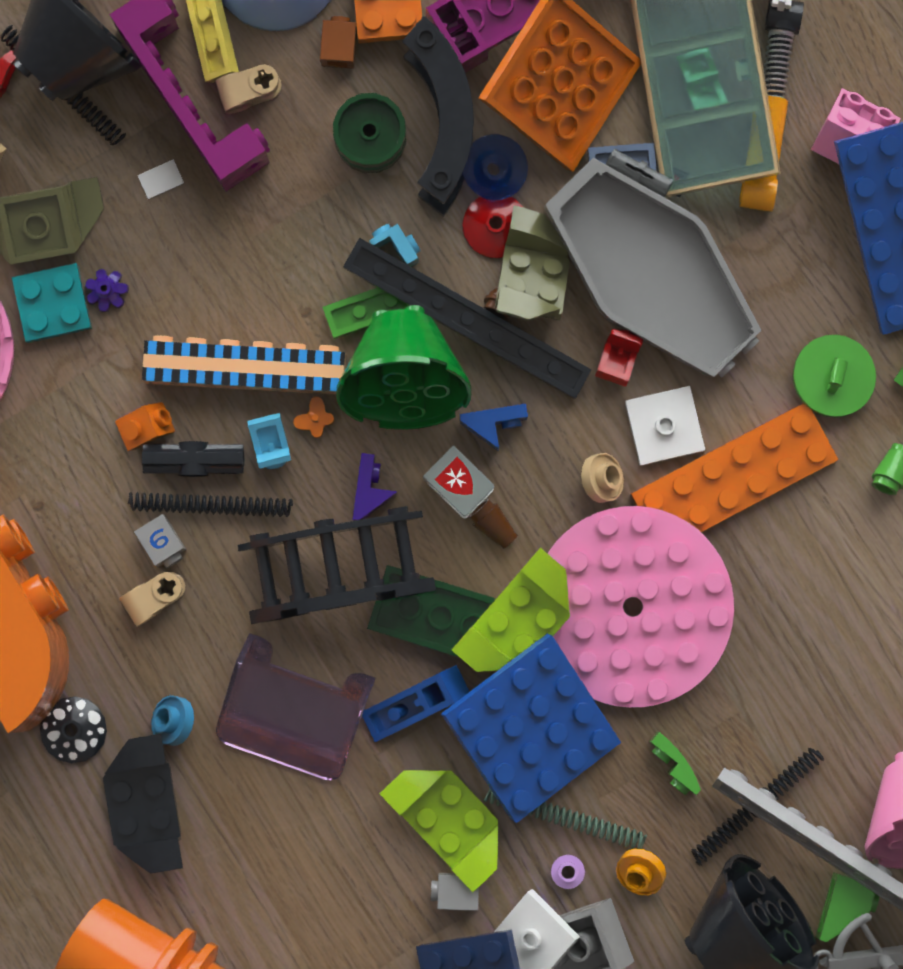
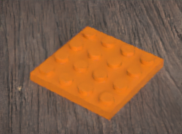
[478,0,641,172]

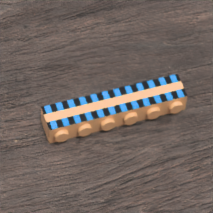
[142,336,346,395]

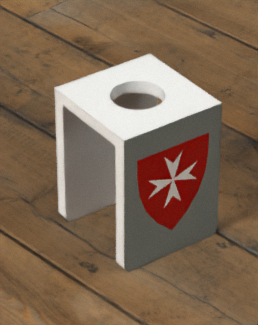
[423,445,494,519]

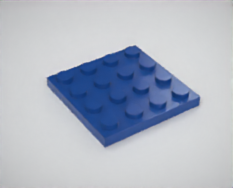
[441,633,621,823]

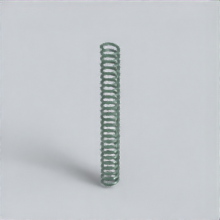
[483,789,647,849]

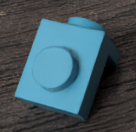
[369,224,421,267]
[247,413,291,469]

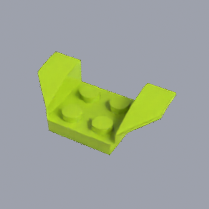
[452,547,570,672]
[379,770,498,892]

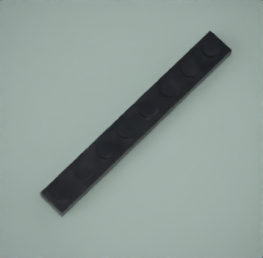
[343,238,592,399]

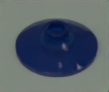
[463,134,528,200]

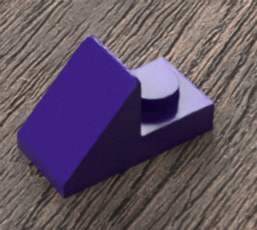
[352,453,397,521]

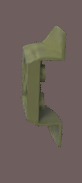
[0,177,104,265]
[495,205,570,321]

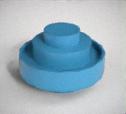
[151,695,194,746]

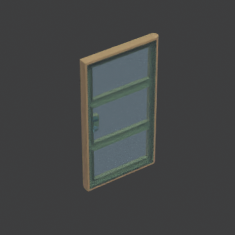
[631,0,781,197]

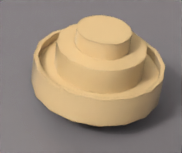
[581,453,624,503]

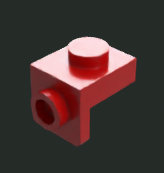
[595,329,643,387]

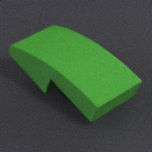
[649,732,701,796]

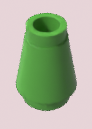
[872,443,903,495]

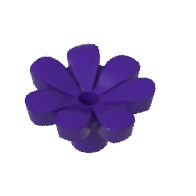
[85,269,129,312]

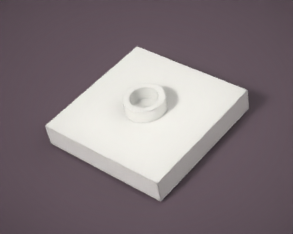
[625,386,705,466]
[494,889,580,969]

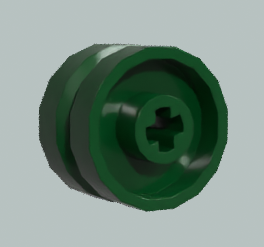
[333,93,406,173]

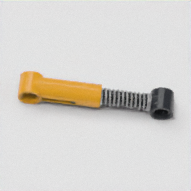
[739,0,804,212]

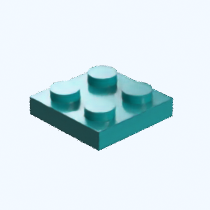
[12,263,92,343]

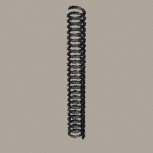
[1,25,126,145]
[128,492,293,517]
[691,748,824,866]

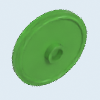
[793,335,876,418]

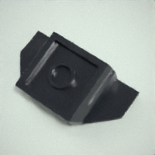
[103,734,183,874]

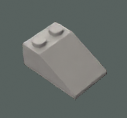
[554,898,634,969]

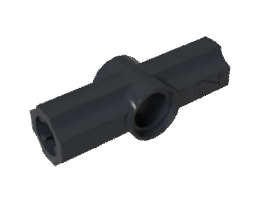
[142,441,245,477]

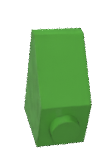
[815,872,880,942]

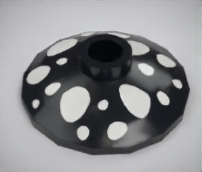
[40,696,107,764]

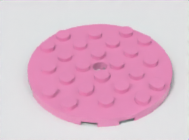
[548,506,734,708]

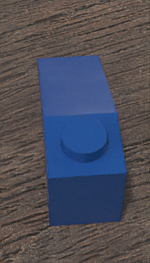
[360,665,470,742]

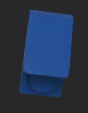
[459,404,528,451]

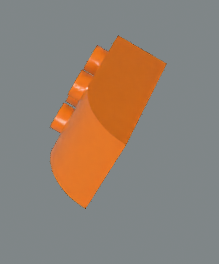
[0,514,69,733]

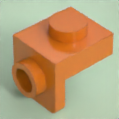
[115,402,175,451]

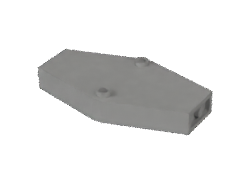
[544,158,762,378]

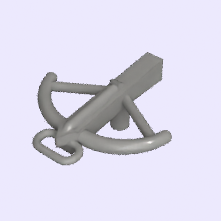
[814,913,903,969]

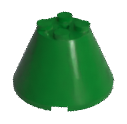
[336,305,472,430]

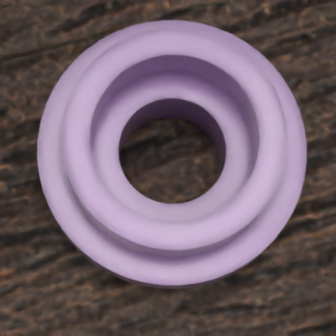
[551,855,585,889]

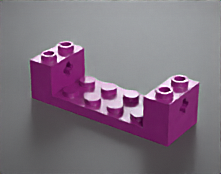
[109,0,270,192]
[426,0,576,73]

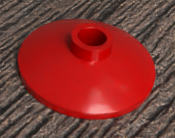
[463,193,523,259]

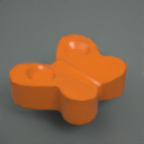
[293,396,335,438]

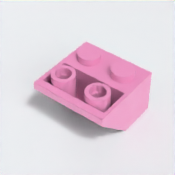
[811,88,901,164]

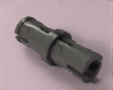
[606,148,674,197]

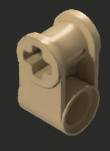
[215,64,282,114]
[119,572,185,627]

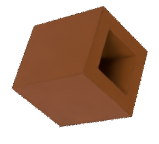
[320,16,357,69]

